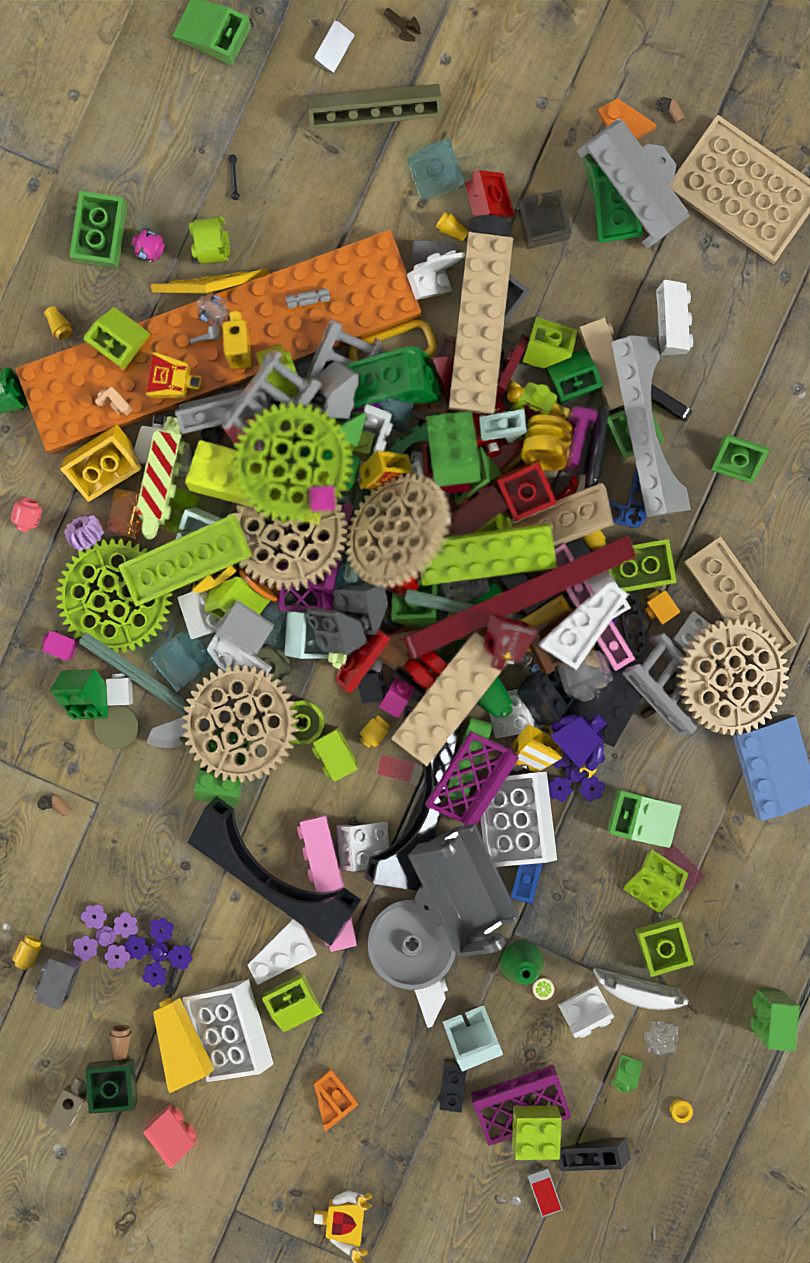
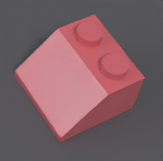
[143,1103,197,1168]

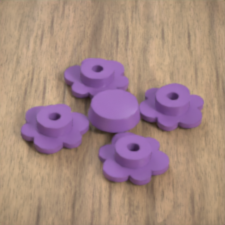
[73,904,138,969]

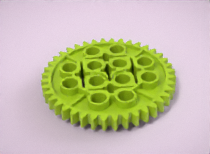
[232,402,353,524]
[56,538,173,654]

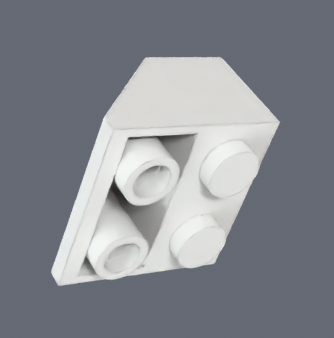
[177,590,220,639]

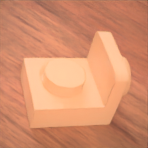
[95,386,133,416]

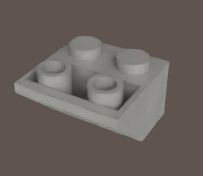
[308,361,358,418]

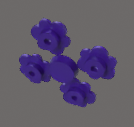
[548,749,605,802]
[124,917,193,987]

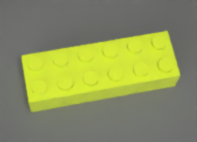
[186,440,330,525]

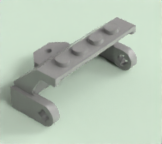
[576,118,690,249]

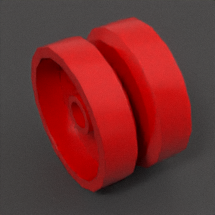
[402,651,447,690]

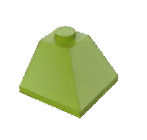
[523,317,578,368]

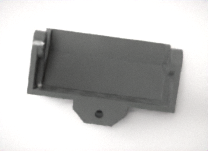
[408,824,520,957]

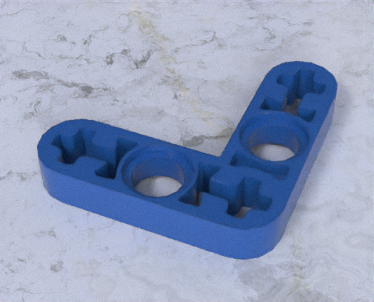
[609,470,646,528]

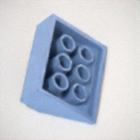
[732,716,810,821]

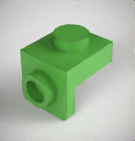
[610,1055,643,1093]

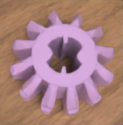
[64,514,104,551]

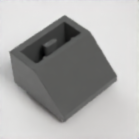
[333,581,388,635]
[306,608,367,654]

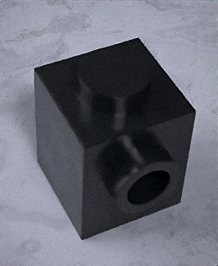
[358,669,386,704]

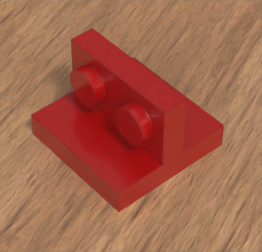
[465,170,514,219]

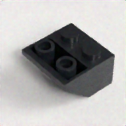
[516,665,578,725]

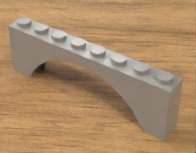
[611,336,691,518]

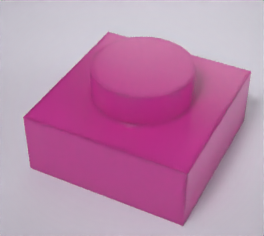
[310,486,336,512]

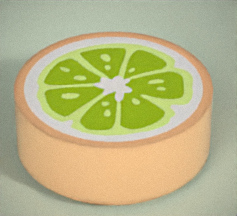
[532,977,555,1000]

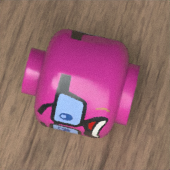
[131,230,165,262]

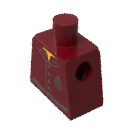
[484,614,537,671]

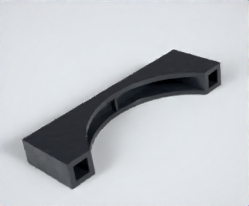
[365,706,461,891]
[187,796,361,946]

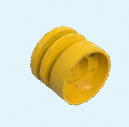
[521,415,574,471]

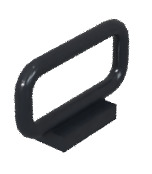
[578,406,608,490]

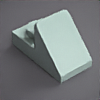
[480,409,526,443]

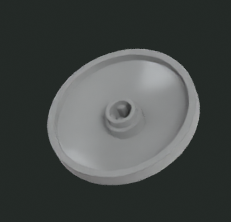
[368,900,456,990]

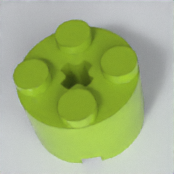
[189,216,230,265]
[290,699,325,745]

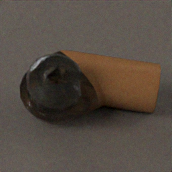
[655,97,685,124]
[37,795,71,816]

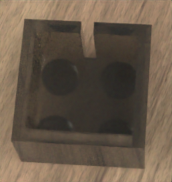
[516,189,572,249]

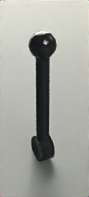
[228,155,240,200]
[165,955,182,994]

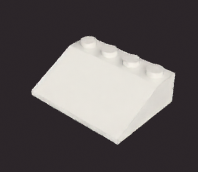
[479,772,557,867]
[182,979,274,1082]

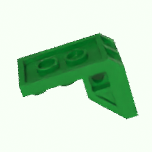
[584,153,642,243]
[345,347,442,409]

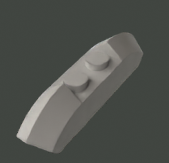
[147,699,251,748]

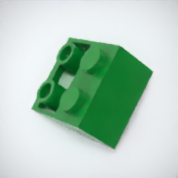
[545,349,603,405]
[50,669,108,720]

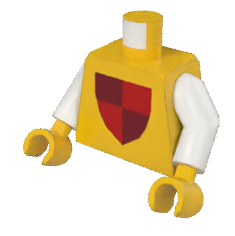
[314,1190,372,1263]

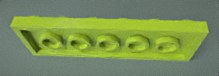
[118,514,252,606]
[420,523,557,586]

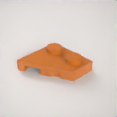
[597,98,657,140]
[314,1068,359,1131]

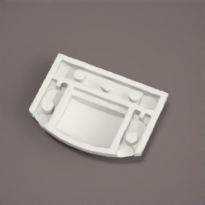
[593,967,688,1010]

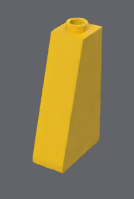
[153,997,214,1093]

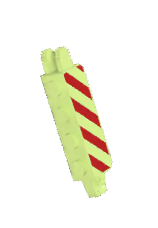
[136,416,186,540]

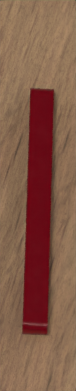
[403,536,637,659]

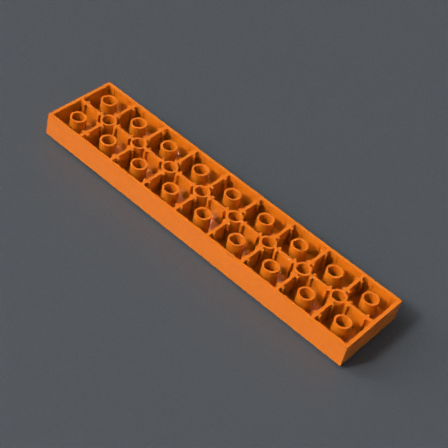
[15,229,421,455]

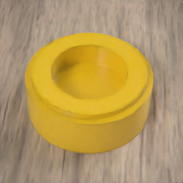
[670,1099,693,1123]

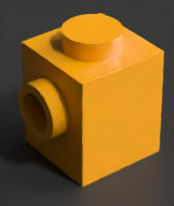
[644,589,680,625]

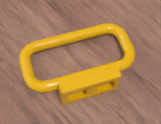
[349,319,437,361]

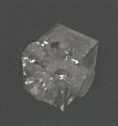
[644,1021,678,1056]

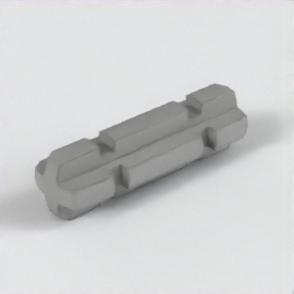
[286,288,330,308]

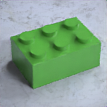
[69,191,128,269]
[426,411,480,486]
[751,989,800,1052]

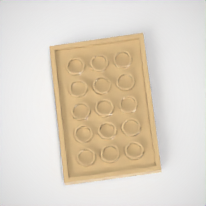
[669,114,810,264]

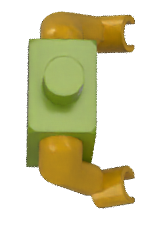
[505,380,570,423]

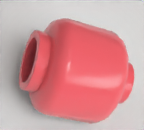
[10,497,43,532]

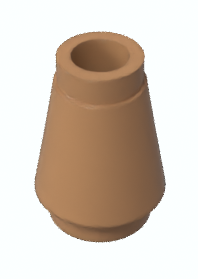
[109,1024,132,1060]

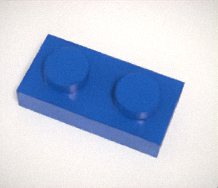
[511,863,543,905]

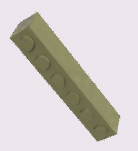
[307,84,442,130]

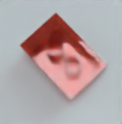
[444,485,509,537]

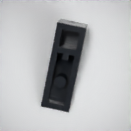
[559,1137,631,1171]

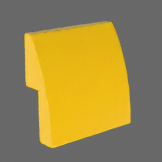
[192,564,237,593]

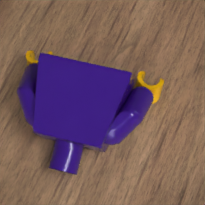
[543,713,607,779]

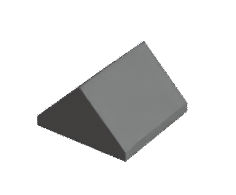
[212,600,274,655]

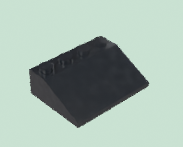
[564,642,658,747]

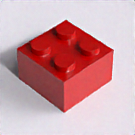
[497,459,557,522]

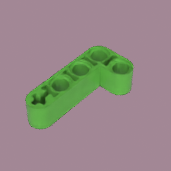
[444,716,493,804]

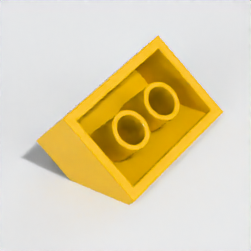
[60,424,141,502]

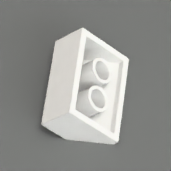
[656,280,693,355]

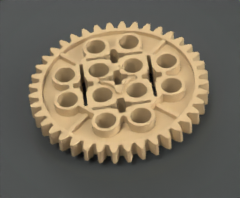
[345,473,450,588]
[233,497,348,591]
[676,618,789,735]
[182,665,299,782]

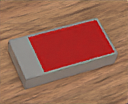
[527,1166,563,1217]

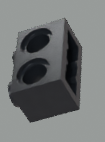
[439,1059,467,1113]

